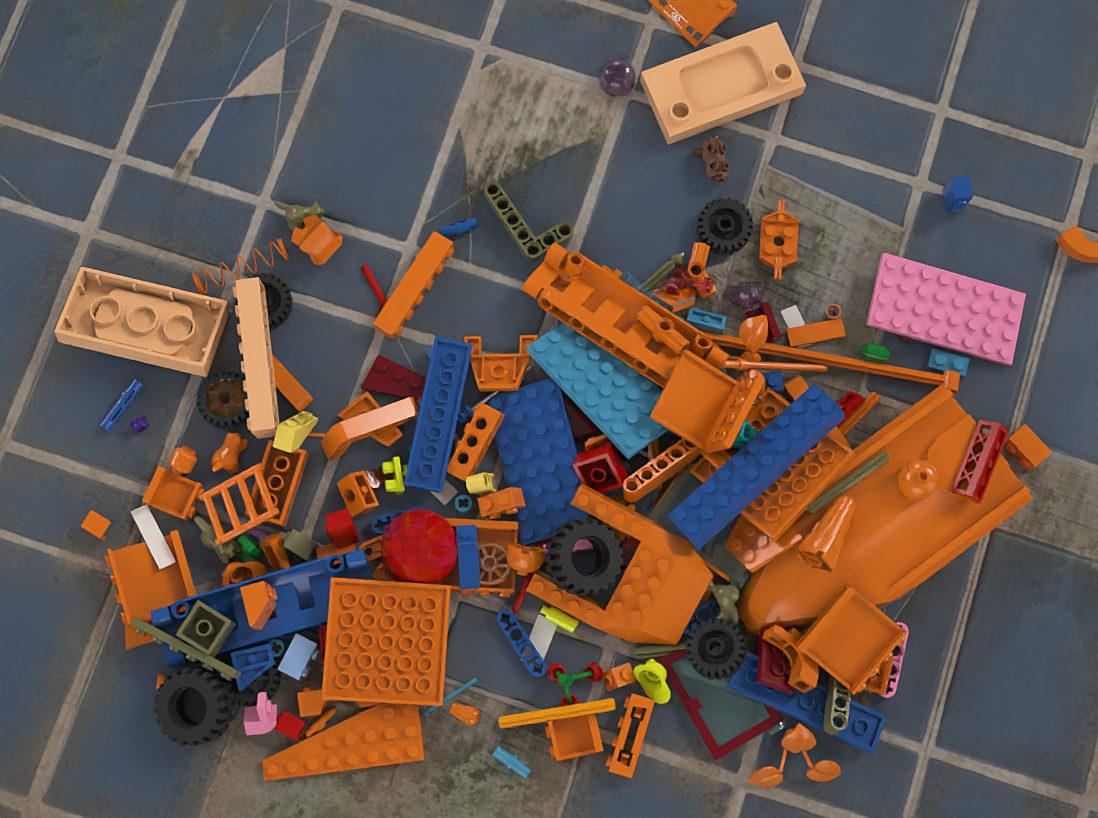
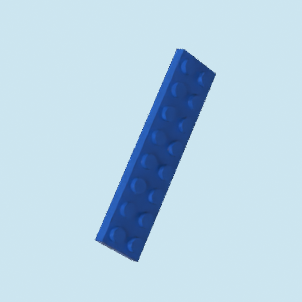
[404,336,473,493]
[726,652,887,754]

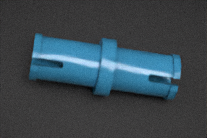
[492,745,532,779]

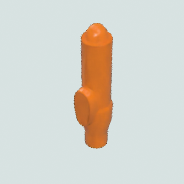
[305,707,336,737]

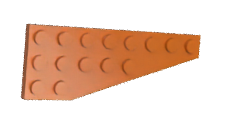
[262,703,425,781]

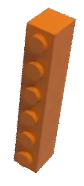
[373,231,455,340]

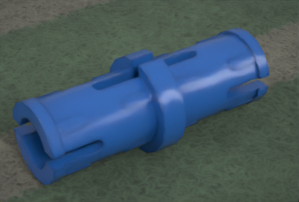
[439,217,478,237]

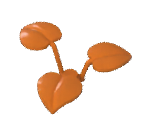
[712,315,768,404]
[747,723,842,787]

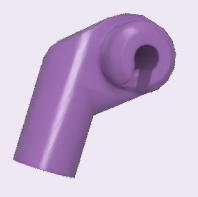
[248,527,269,551]

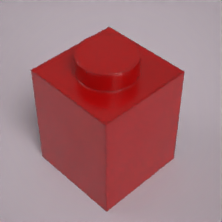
[275,711,308,740]

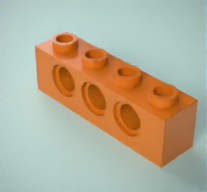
[447,402,505,482]

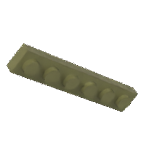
[131,617,242,680]

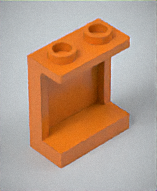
[142,466,205,522]
[545,713,604,761]

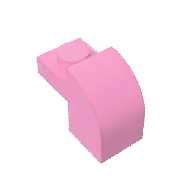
[244,692,277,735]

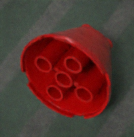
[380,509,458,584]

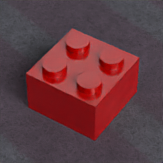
[572,442,628,493]

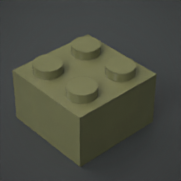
[176,600,236,658]

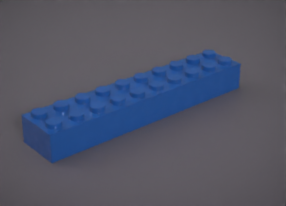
[668,383,845,551]

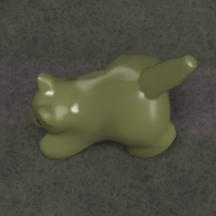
[274,200,326,231]
[194,517,242,564]
[708,581,739,625]

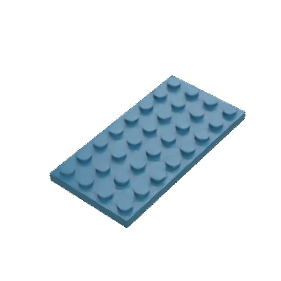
[526,323,669,459]

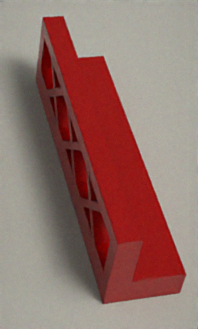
[951,420,1009,504]

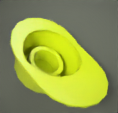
[634,659,671,704]

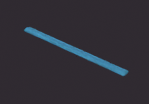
[423,677,477,716]

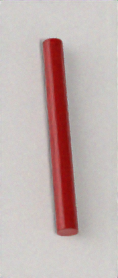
[511,540,548,613]

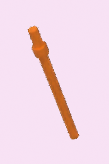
[723,359,828,372]

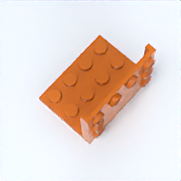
[649,350,765,453]

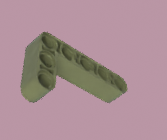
[484,181,573,263]
[801,627,851,735]

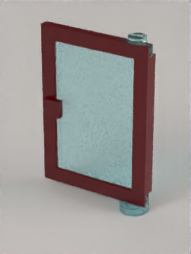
[658,644,787,761]

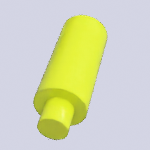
[540,606,579,634]

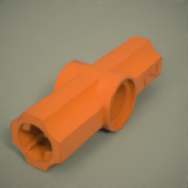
[636,305,690,355]

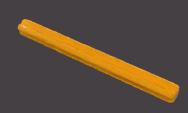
[499,698,616,729]

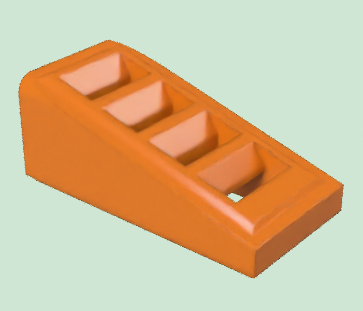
[260,534,290,572]

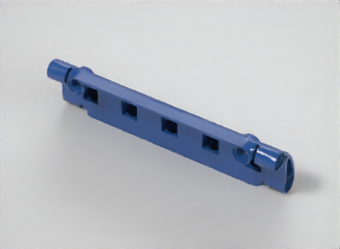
[151,548,374,668]

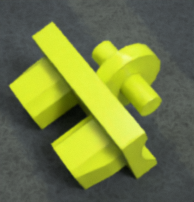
[382,456,408,495]

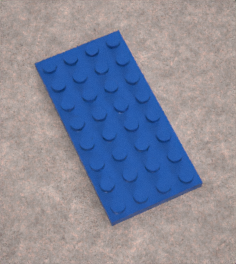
[486,378,595,546]

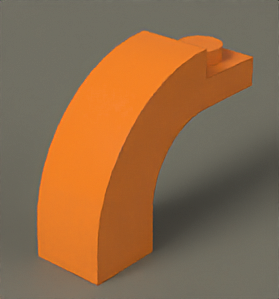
[1056,225,1098,263]
[763,625,819,693]

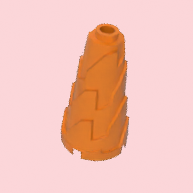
[796,495,856,573]

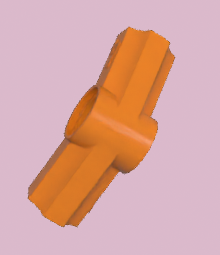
[686,242,717,300]

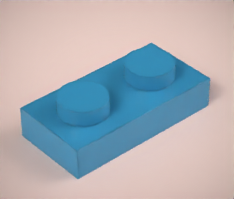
[686,307,727,335]
[927,349,970,378]

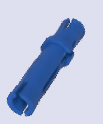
[99,378,144,432]

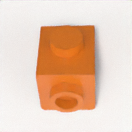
[602,662,637,692]

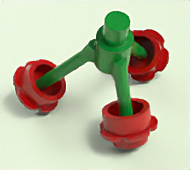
[547,662,603,707]

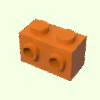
[477,487,526,520]

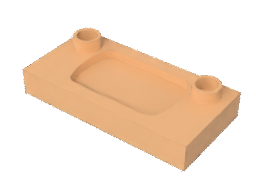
[640,22,806,145]
[54,267,230,377]

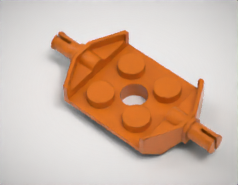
[759,200,800,281]

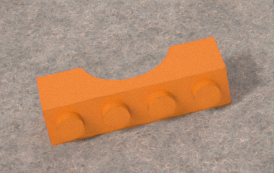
[297,687,382,718]

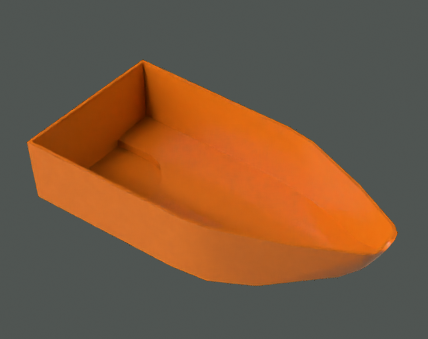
[735,384,1034,637]

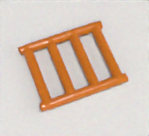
[199,463,279,546]

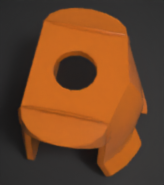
[291,214,343,265]

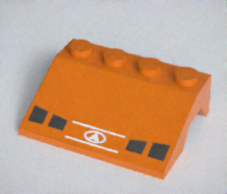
[648,0,737,49]

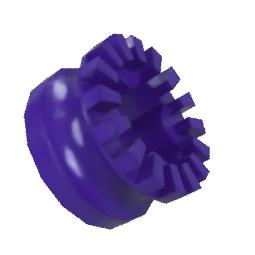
[130,416,150,433]

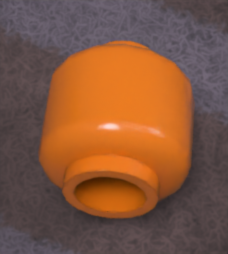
[168,445,198,476]

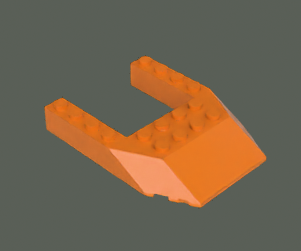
[526,484,713,645]

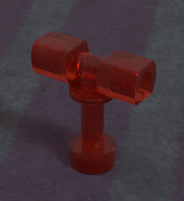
[666,267,713,295]

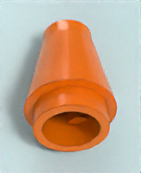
[449,703,481,726]

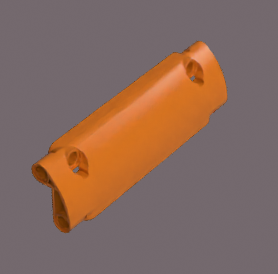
[522,243,730,388]

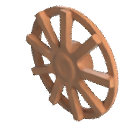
[478,543,511,586]

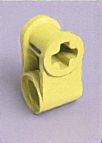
[466,472,496,496]

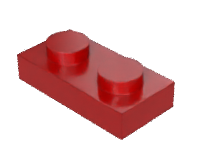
[837,391,865,427]

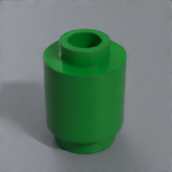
[860,342,890,364]

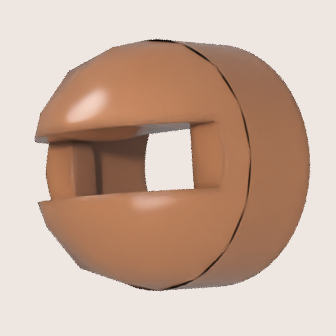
[826,304,842,319]

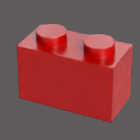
[324,508,360,549]

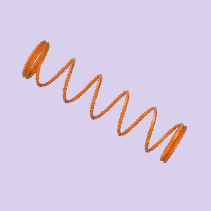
[192,238,289,295]

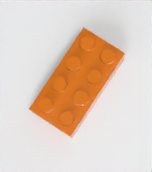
[245,440,309,528]

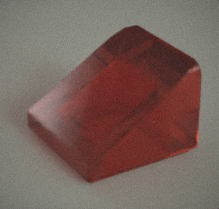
[365,466,388,491]

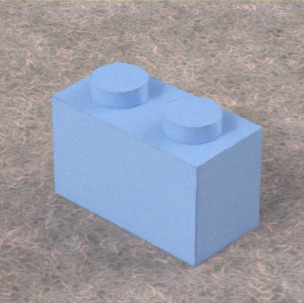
[278,633,320,681]

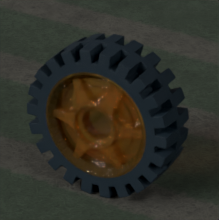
[196,371,250,429]

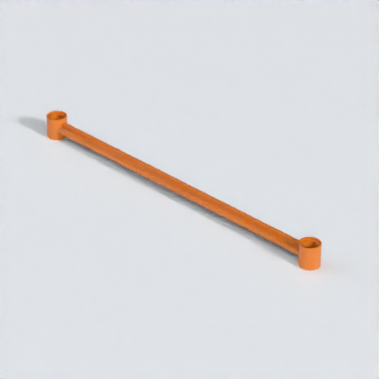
[701,331,960,394]

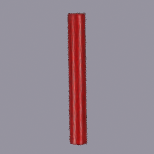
[361,264,387,308]

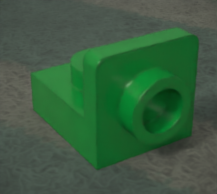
[237,534,263,563]

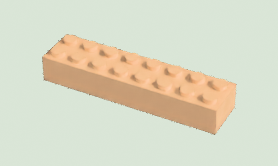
[233,277,280,439]

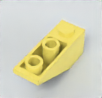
[273,411,318,453]

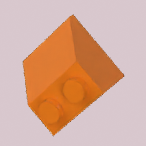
[240,581,278,631]

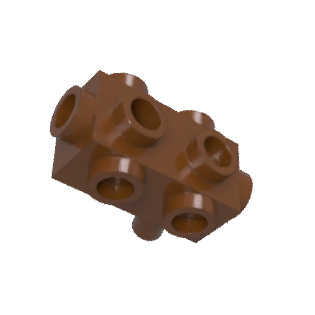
[693,136,729,182]

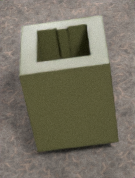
[283,529,319,562]

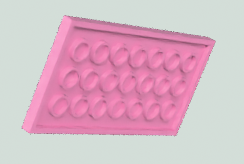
[866,253,1026,366]

